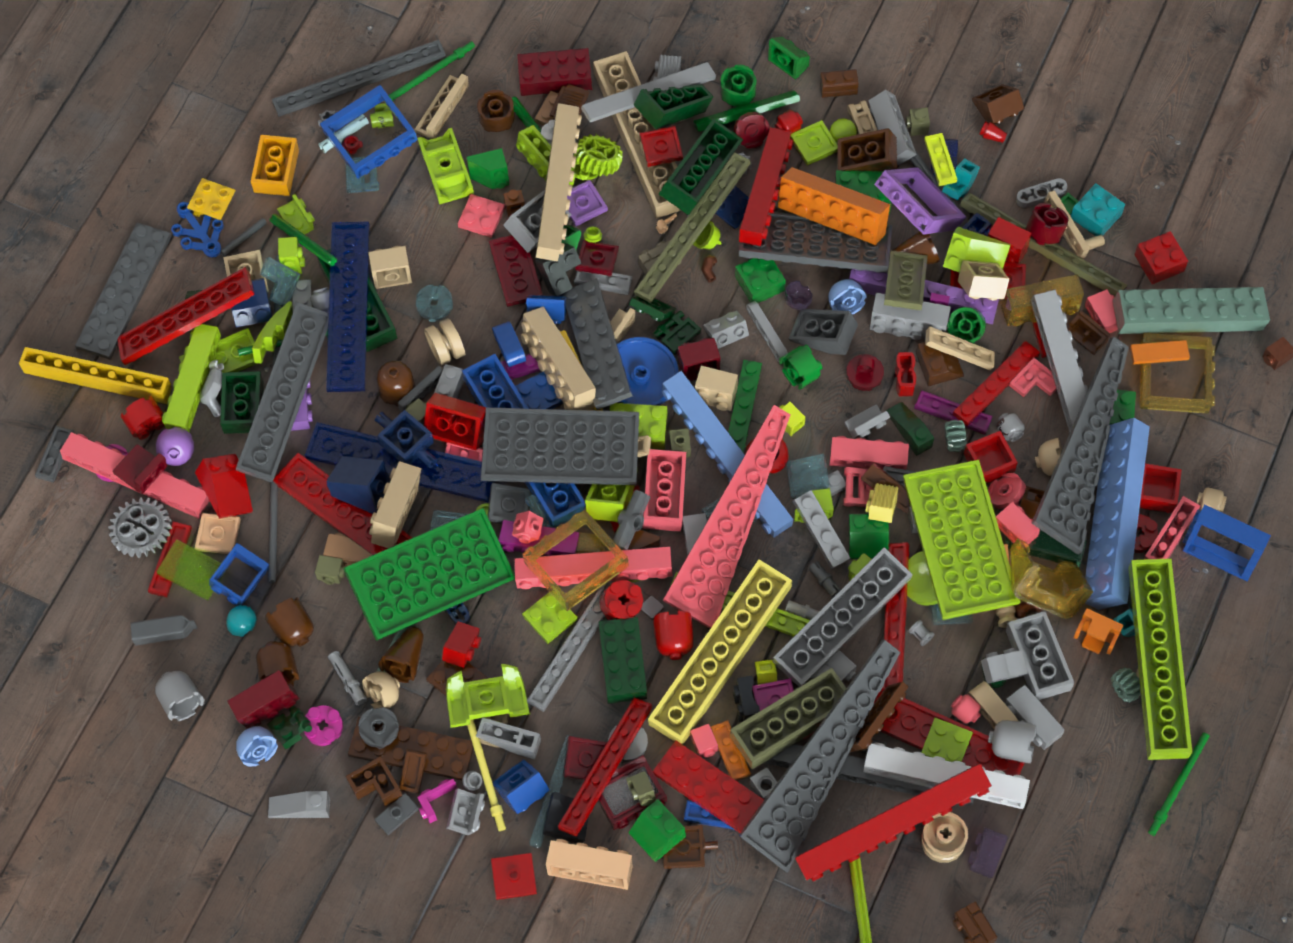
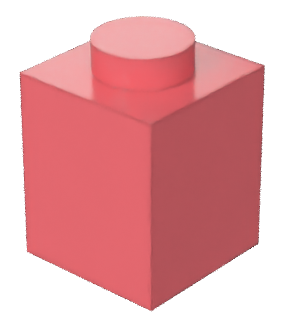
[690,724,718,758]

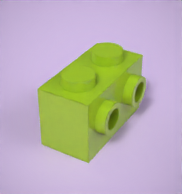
[278,237,305,276]

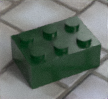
[220,371,264,434]

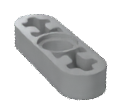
[1016,178,1067,208]

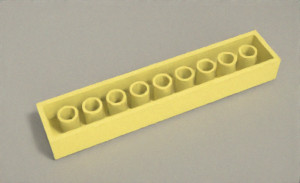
[648,560,792,745]

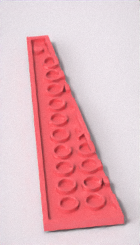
[662,405,791,629]

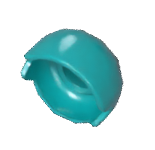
[226,605,257,637]

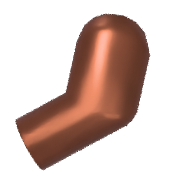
[1015,601,1042,618]

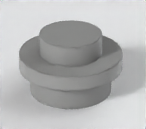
[462,771,482,791]

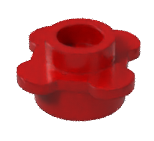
[341,135,363,155]

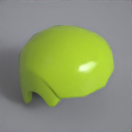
[830,118,857,144]

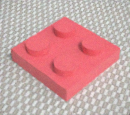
[458,194,505,238]

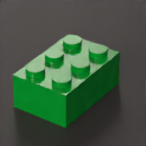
[835,170,892,214]

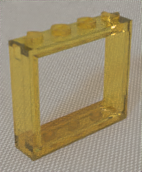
[1140,333,1215,414]
[522,510,629,611]

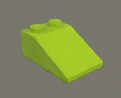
[943,227,1011,272]
[585,471,638,522]

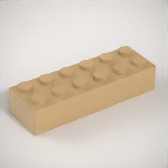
[521,306,596,411]

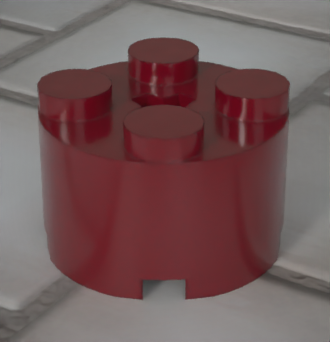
[1025,203,1069,245]

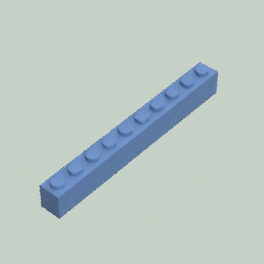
[662,371,793,538]

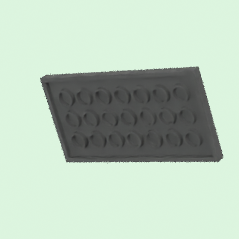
[739,212,892,273]
[481,408,639,485]

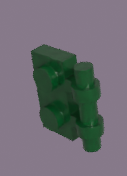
[652,311,701,355]
[267,705,312,750]

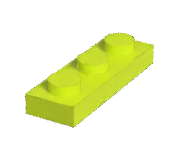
[924,133,957,186]

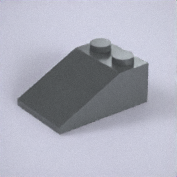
[789,309,858,355]

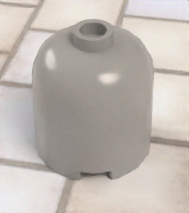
[155,671,204,721]
[988,720,1037,763]

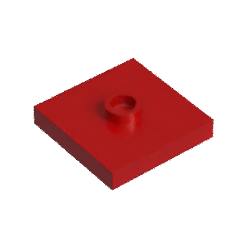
[640,126,683,167]
[491,853,537,900]

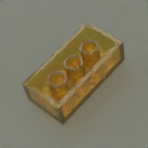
[1001,274,1084,326]

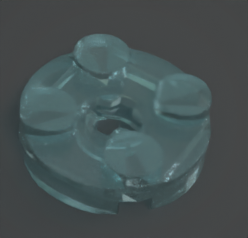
[416,285,453,322]

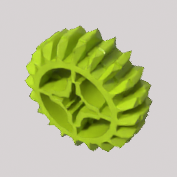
[574,134,623,176]

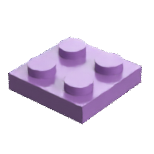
[567,180,608,226]

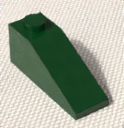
[886,402,934,456]

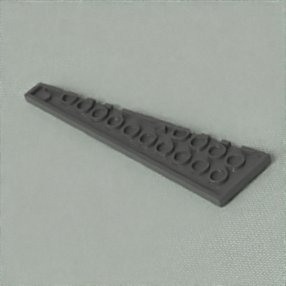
[1032,337,1129,554]
[739,640,900,873]

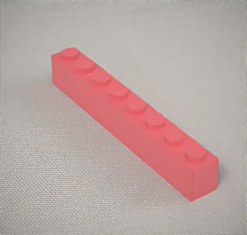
[60,432,209,519]
[515,547,673,589]

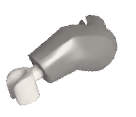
[200,360,224,417]

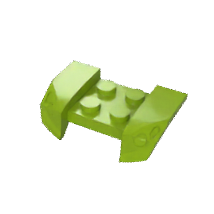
[446,664,530,728]

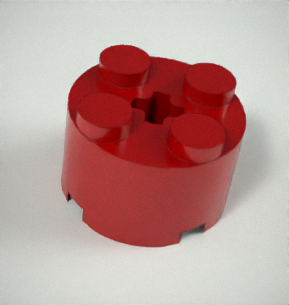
[121,396,165,440]
[600,580,643,620]

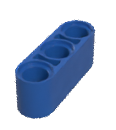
[492,321,526,367]

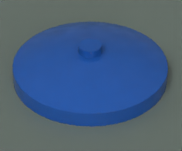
[617,337,679,406]

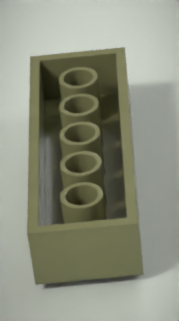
[730,668,847,770]

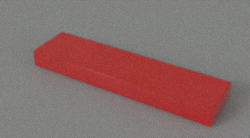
[148,521,192,598]

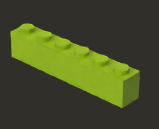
[162,324,221,432]

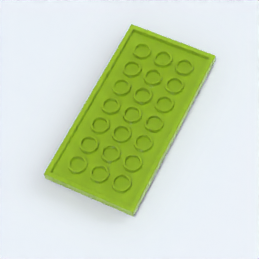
[903,460,1020,620]

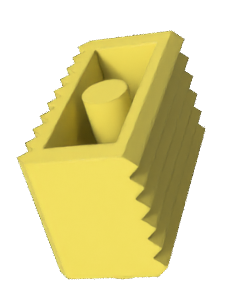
[866,483,899,523]

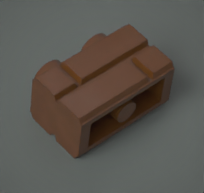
[820,69,859,98]
[952,902,998,943]

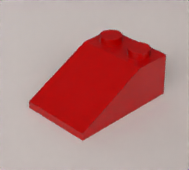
[195,453,253,519]

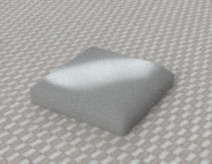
[641,596,664,619]

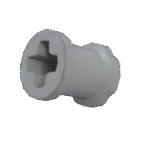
[908,620,935,646]

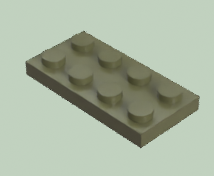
[884,250,927,310]

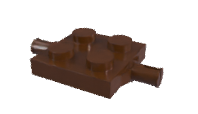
[662,825,718,869]

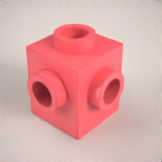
[512,511,544,543]

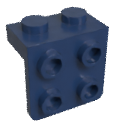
[715,186,749,229]

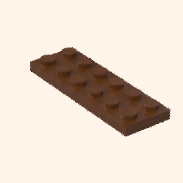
[348,717,474,781]

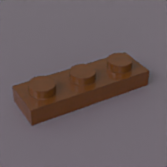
[861,463,911,514]

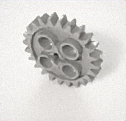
[108,497,172,558]

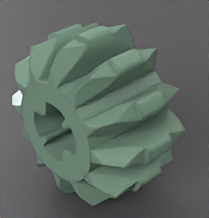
[944,420,967,452]
[1110,667,1141,703]

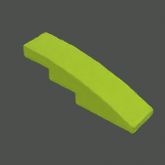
[252,302,293,363]

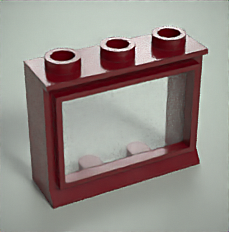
[598,755,667,830]

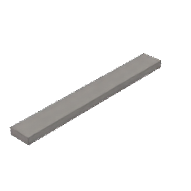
[581,62,716,123]
[527,581,616,712]

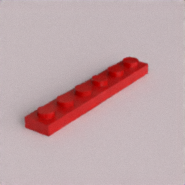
[953,341,1040,426]

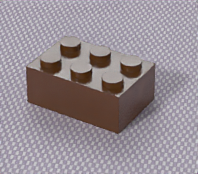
[838,128,897,171]

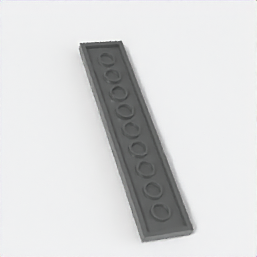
[236,302,333,483]

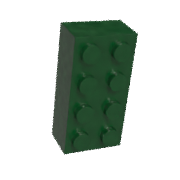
[599,617,647,704]

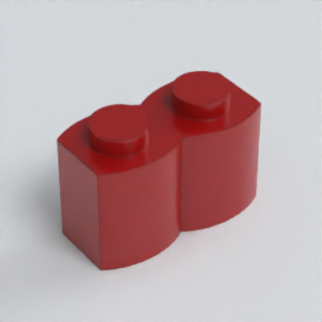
[895,352,916,397]

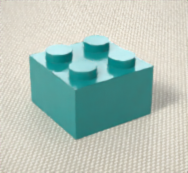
[1071,183,1125,236]

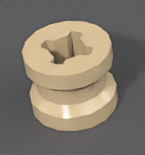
[996,606,1017,628]

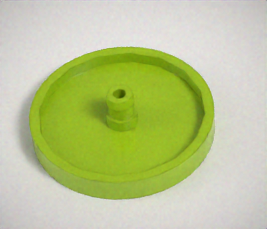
[907,551,938,605]

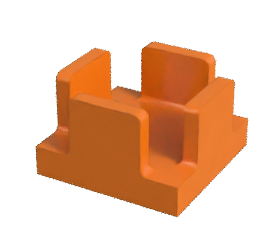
[1074,608,1123,655]

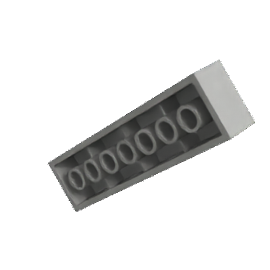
[772,547,913,687]

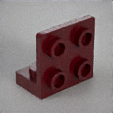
[113,444,167,494]

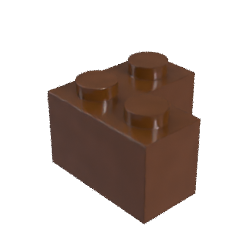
[345,756,402,806]

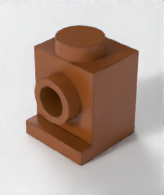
[503,190,525,217]

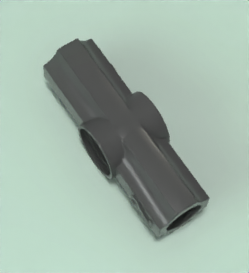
[611,490,650,550]

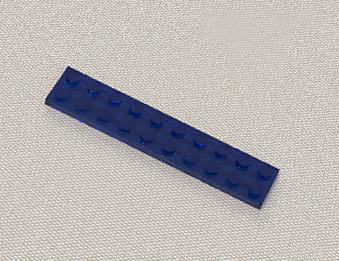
[326,221,370,392]
[305,422,495,502]

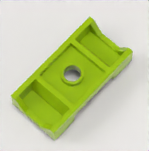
[418,128,474,205]

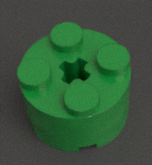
[720,64,757,107]
[779,345,823,390]

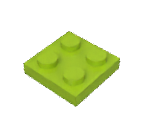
[791,120,838,166]
[522,590,578,644]
[921,718,973,762]

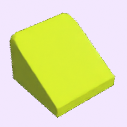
[755,660,777,685]

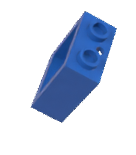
[209,543,269,605]

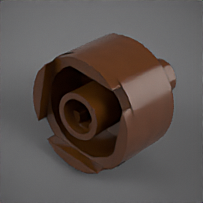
[477,90,515,132]

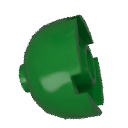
[947,307,986,343]

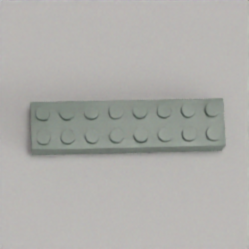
[1113,287,1270,334]

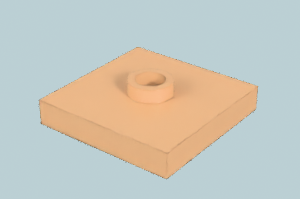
[195,513,241,554]

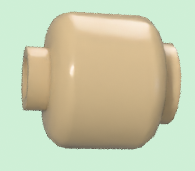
[1197,488,1227,511]

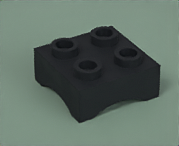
[733,675,760,723]
[542,792,590,843]

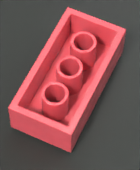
[642,449,686,532]

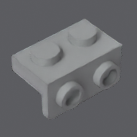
[703,310,749,349]
[844,405,890,439]
[446,789,485,835]

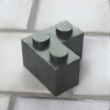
[535,244,582,297]

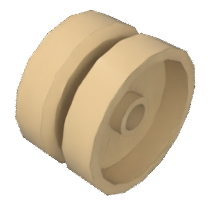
[424,318,466,366]
[921,812,968,863]

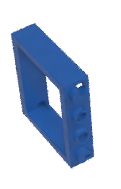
[320,85,418,179]
[1182,504,1271,582]

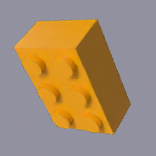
[251,135,299,196]

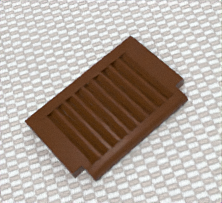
[549,84,590,120]

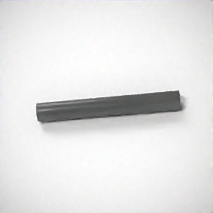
[221,218,267,257]

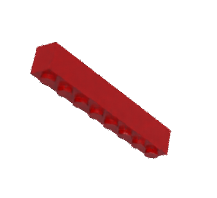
[739,127,794,246]

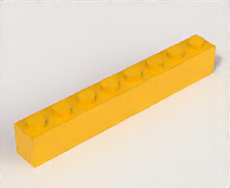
[19,347,172,404]

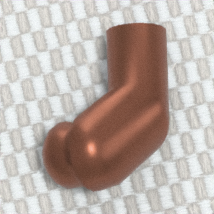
[701,255,717,283]

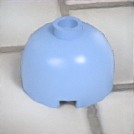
[828,279,867,315]
[236,726,278,766]

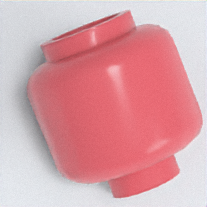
[951,694,981,724]

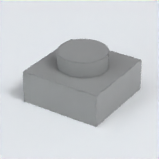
[821,470,846,496]

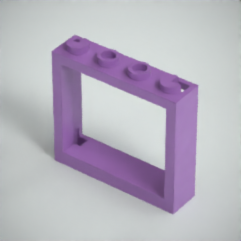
[874,167,966,235]

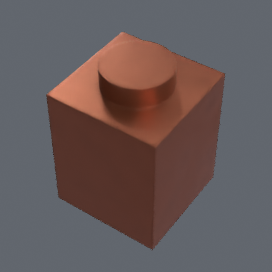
[1262,337,1293,370]

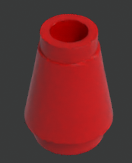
[979,121,1007,143]

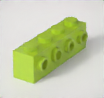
[516,125,576,188]

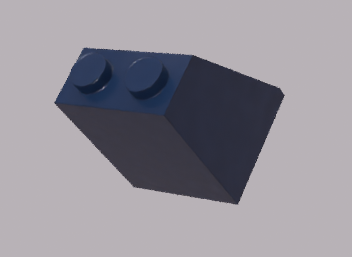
[326,456,390,514]

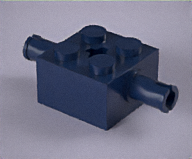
[375,410,438,468]

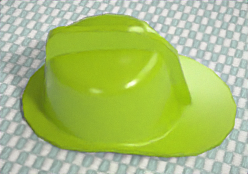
[693,221,722,250]

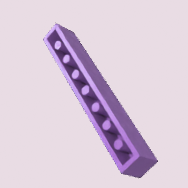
[849,269,999,324]

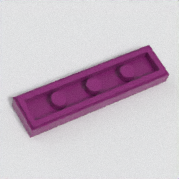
[914,390,993,435]

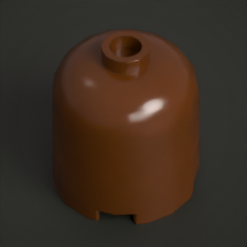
[377,361,416,407]
[265,597,314,647]
[256,641,299,686]

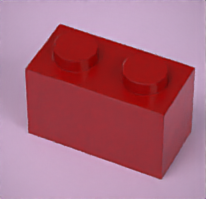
[442,621,481,668]

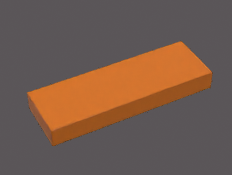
[1129,340,1190,364]
[710,720,751,781]

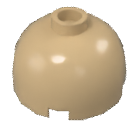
[1035,438,1062,476]
[362,671,400,709]

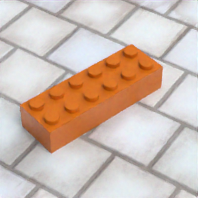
[778,167,890,245]

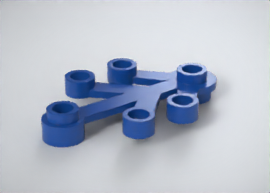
[171,202,224,258]

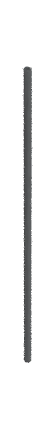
[268,255,282,583]

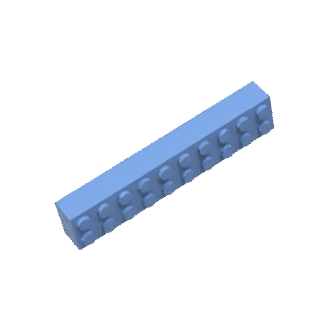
[1082,418,1150,610]

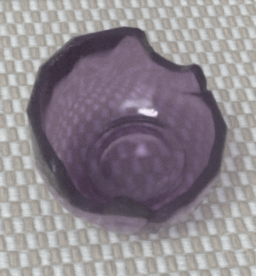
[784,281,813,310]

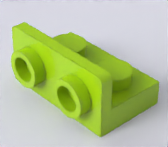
[277,194,315,235]

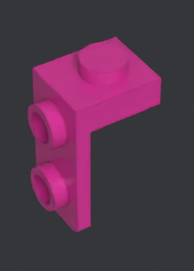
[417,779,457,823]

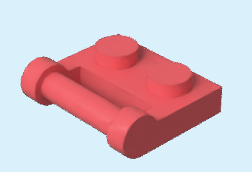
[843,467,874,508]

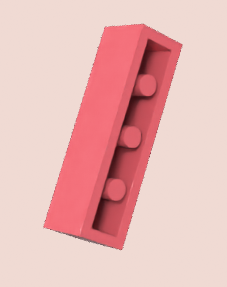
[830,436,909,470]
[1144,496,1200,560]

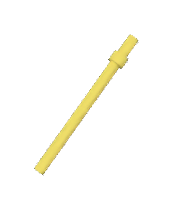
[467,719,506,831]

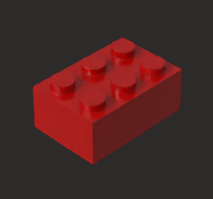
[424,393,487,451]

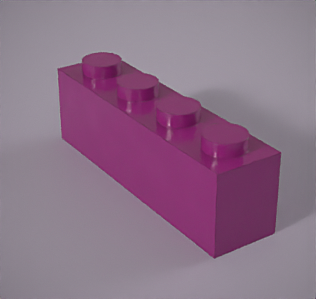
[499,520,580,557]

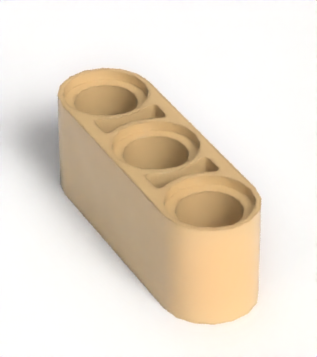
[967,681,1019,729]

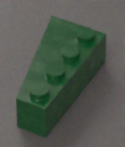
[634,85,713,129]

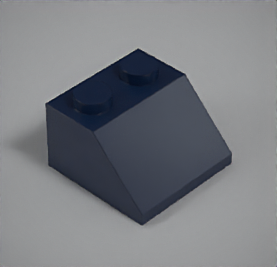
[231,278,272,328]

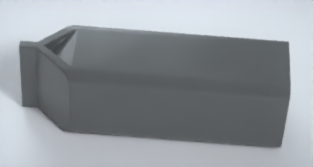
[131,615,198,646]

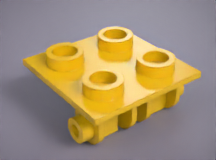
[187,178,236,220]

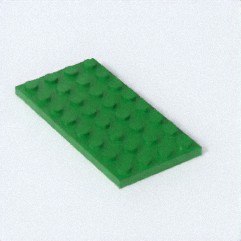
[343,508,515,641]

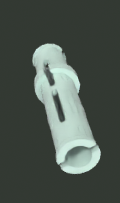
[318,114,369,153]

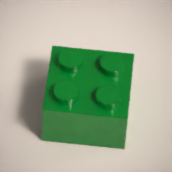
[735,258,786,303]

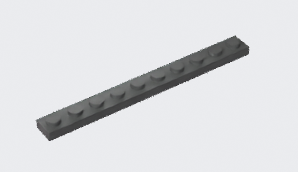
[272,40,446,117]

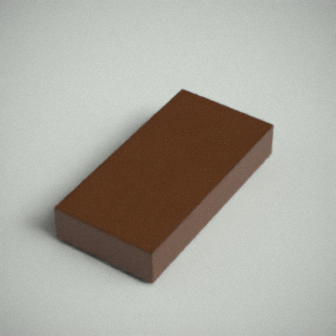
[399,749,427,793]

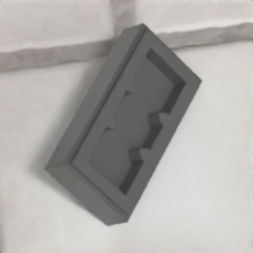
[374,793,418,836]

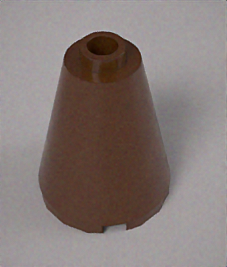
[892,228,940,265]
[378,627,424,683]

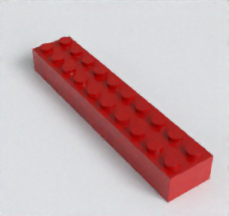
[795,763,992,882]

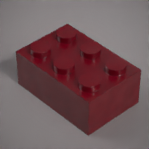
[227,670,300,729]

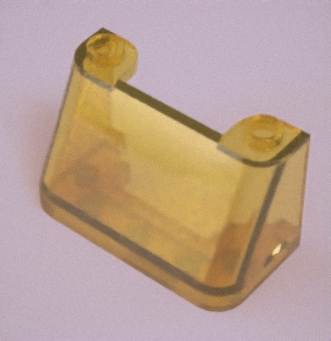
[1010,538,1093,619]

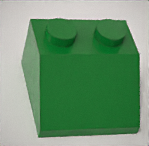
[768,37,810,80]
[466,148,510,189]
[848,514,889,559]
[628,799,686,862]

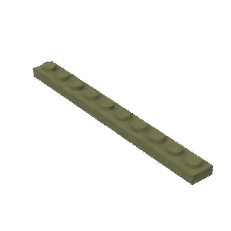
[634,153,751,303]
[960,193,1127,297]

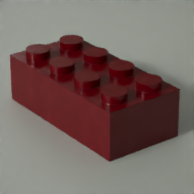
[517,48,592,96]

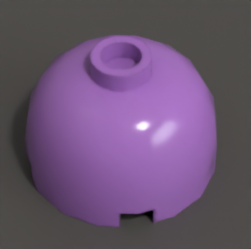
[156,427,194,466]

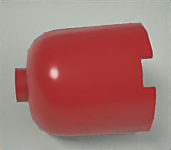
[653,611,693,660]

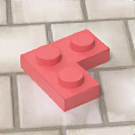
[1009,358,1057,397]

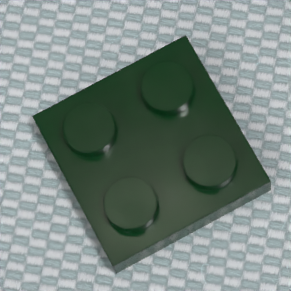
[629,296,676,321]

